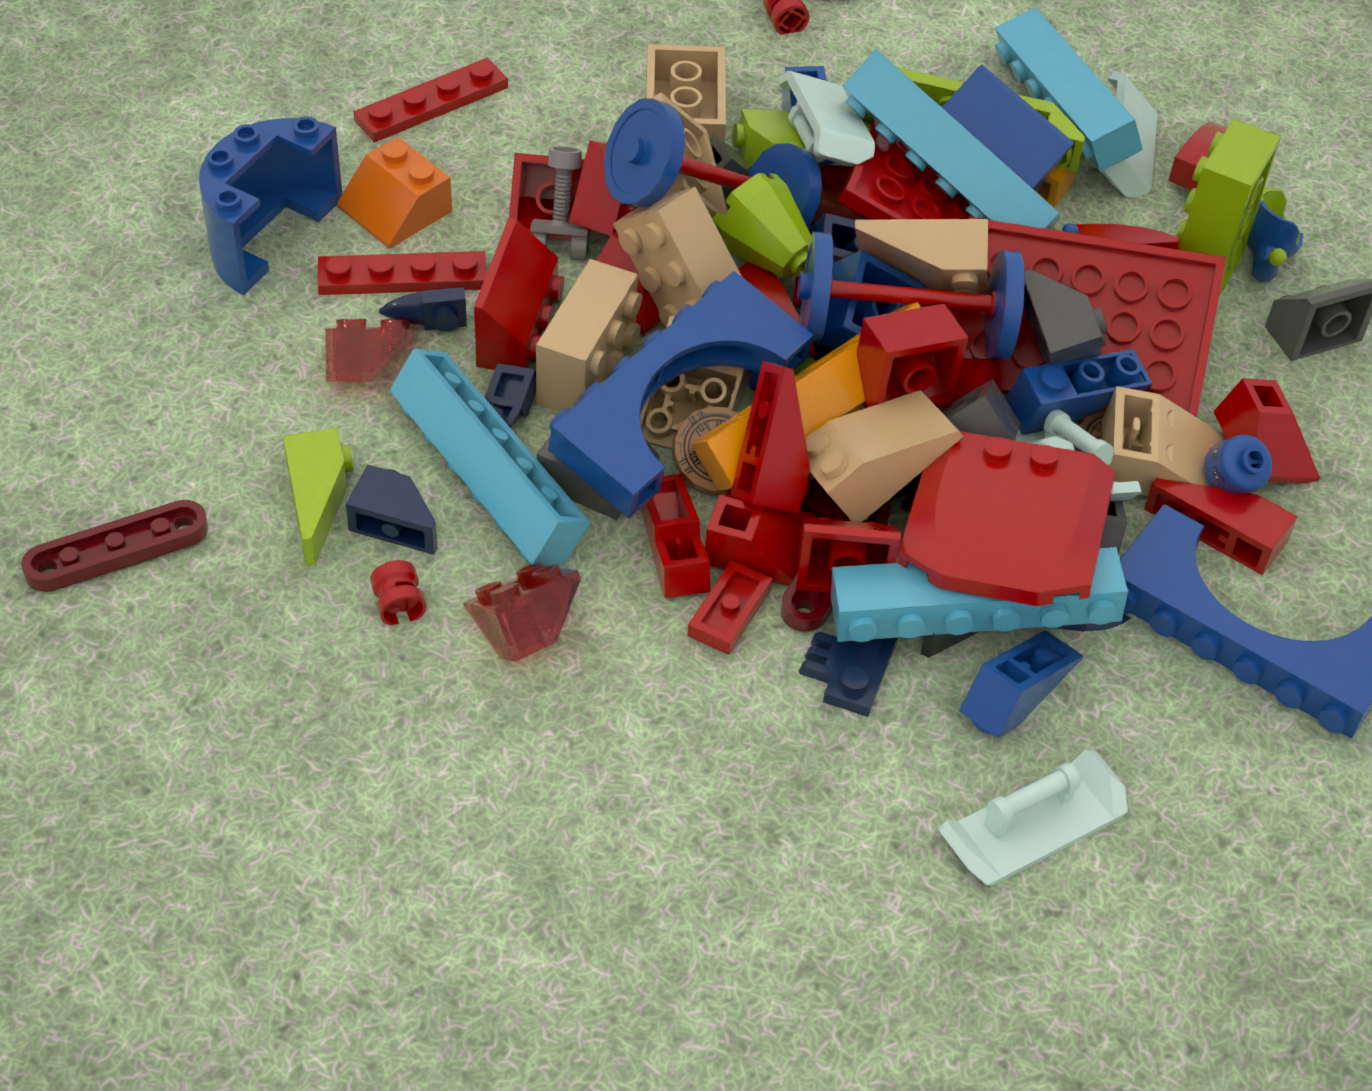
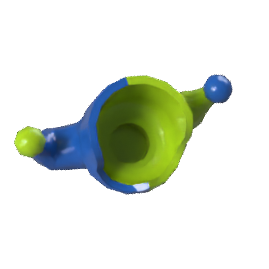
[1247,188,1303,282]

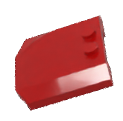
[898,431,1116,606]

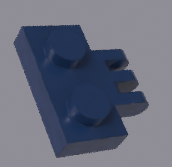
[799,632,898,717]

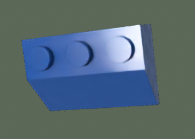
[942,65,1074,192]

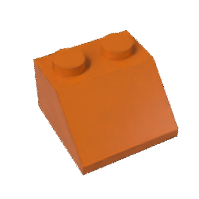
[337,136,452,249]

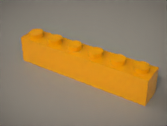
[691,302,921,490]

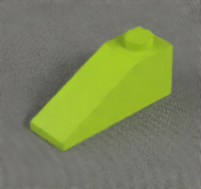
[732,109,805,167]
[283,428,354,566]

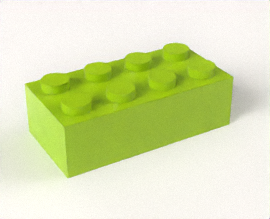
[1176,119,1281,296]

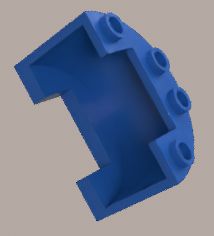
[199,116,342,296]

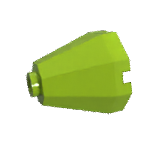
[712,173,811,277]

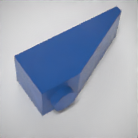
[959,630,1084,738]

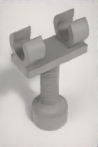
[530,146,590,260]

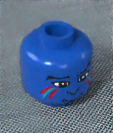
[1203,434,1273,494]

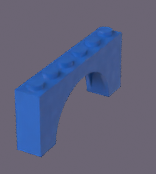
[548,271,814,518]
[1120,504,1372,739]

